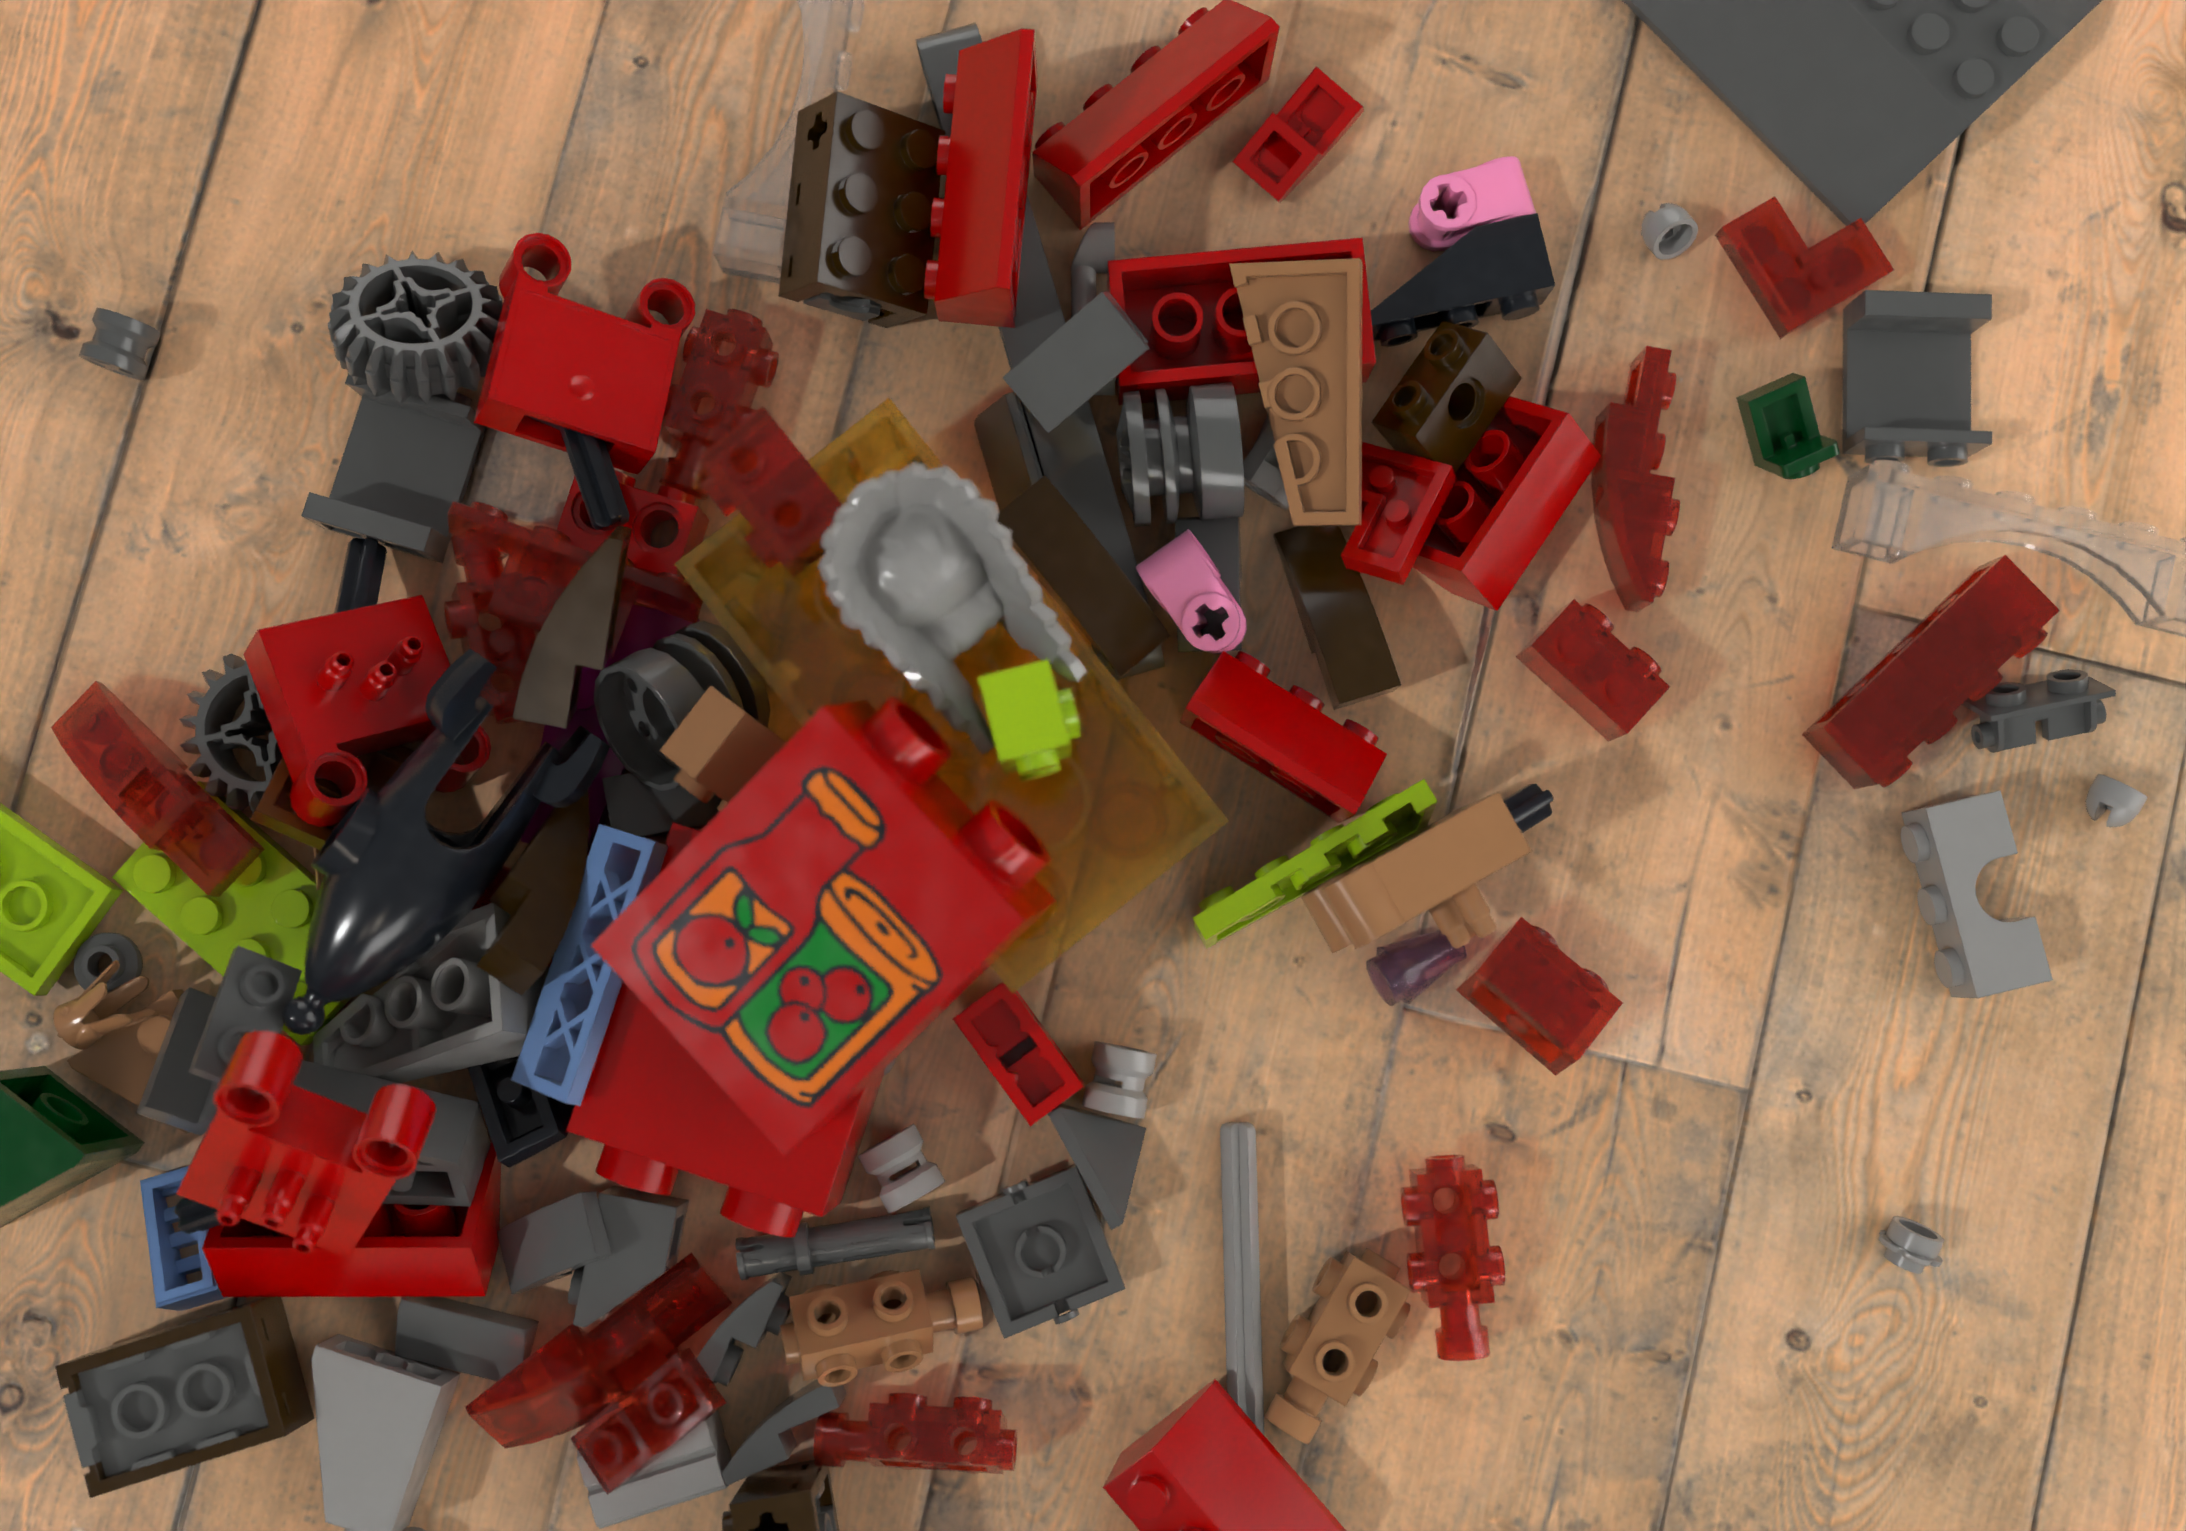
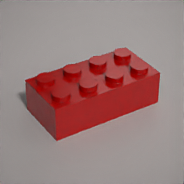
[1107,237,1376,406]

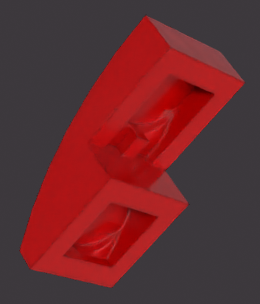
[1232,66,1364,203]

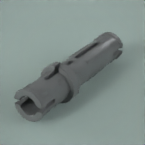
[735,1207,936,1280]

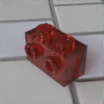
[697,406,843,578]
[1515,599,1670,742]
[1456,917,1623,1076]

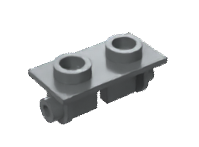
[1961,669,2116,753]

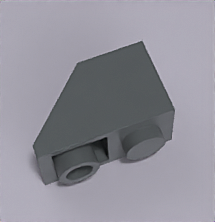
[568,1186,689,1327]

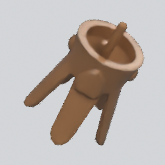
[53,960,158,1050]

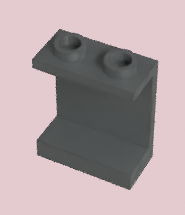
[1842,290,1992,467]
[301,374,487,563]
[136,946,302,1136]

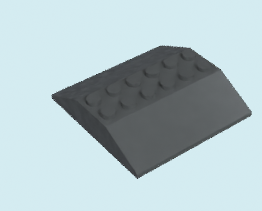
[1622,0,2102,234]

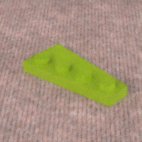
[1193,779,1438,949]

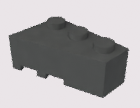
[293,1060,491,1206]

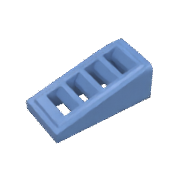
[140,1166,228,1311]

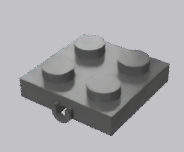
[956,1165,1125,1339]

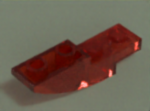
[1591,346,1680,612]
[51,681,265,897]
[465,1252,732,1449]

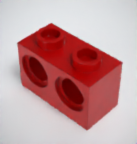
[553,470,710,590]
[952,979,1084,1126]

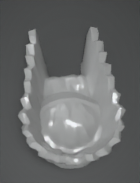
[818,463,1087,754]

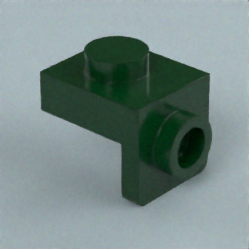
[1736,373,1840,479]

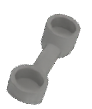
[1071,222,1115,395]

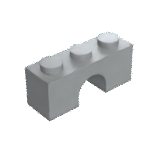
[1901,791,2053,998]

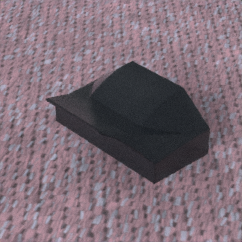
[468,1055,575,1168]

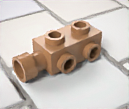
[1264,1248,1411,1445]
[780,1269,983,1387]

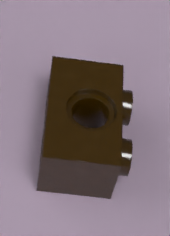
[1371,321,1522,474]

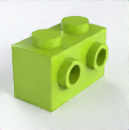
[978,659,1081,781]

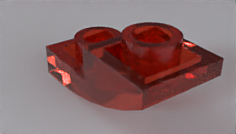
[570,1348,727,1495]

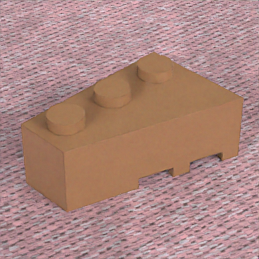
[660,685,787,811]

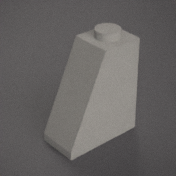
[311,1334,460,1531]

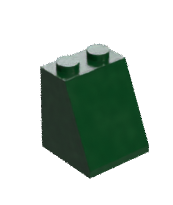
[0,1066,145,1228]

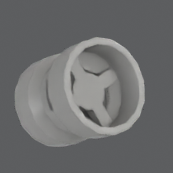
[1082,1041,1157,1119]
[858,1124,945,1213]

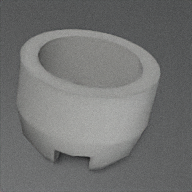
[1641,203,1698,260]
[2085,774,2148,828]

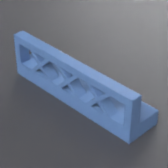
[511,824,668,1106]

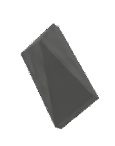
[1048,1103,1146,1230]

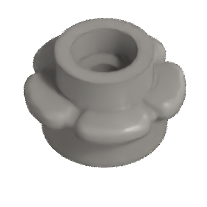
[1879,1216,1944,1274]

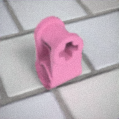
[1408,156,1536,252]
[1135,529,1247,654]

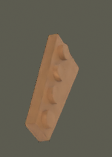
[1229,258,1363,526]

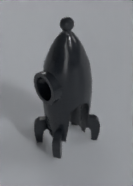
[283,648,610,1035]

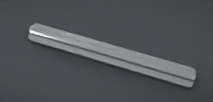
[1220,1122,1264,1435]

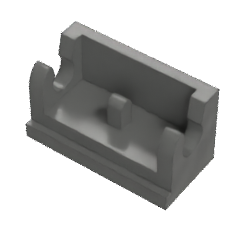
[1002,291,1150,433]

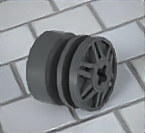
[1116,382,1245,527]
[594,621,770,791]

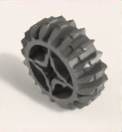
[328,251,503,405]
[179,646,283,814]

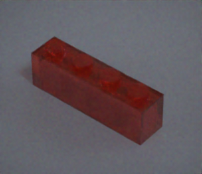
[1802,555,2060,789]

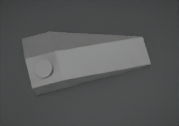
[313,903,549,1083]

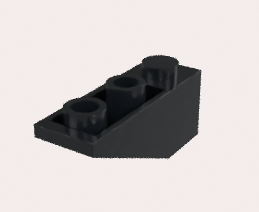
[1371,213,1555,347]

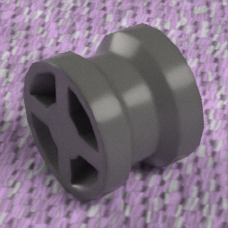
[79,308,161,380]

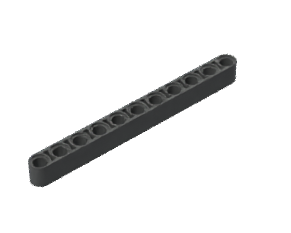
[916,23,1165,684]

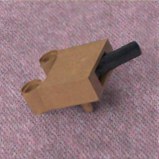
[1301,783,1554,953]

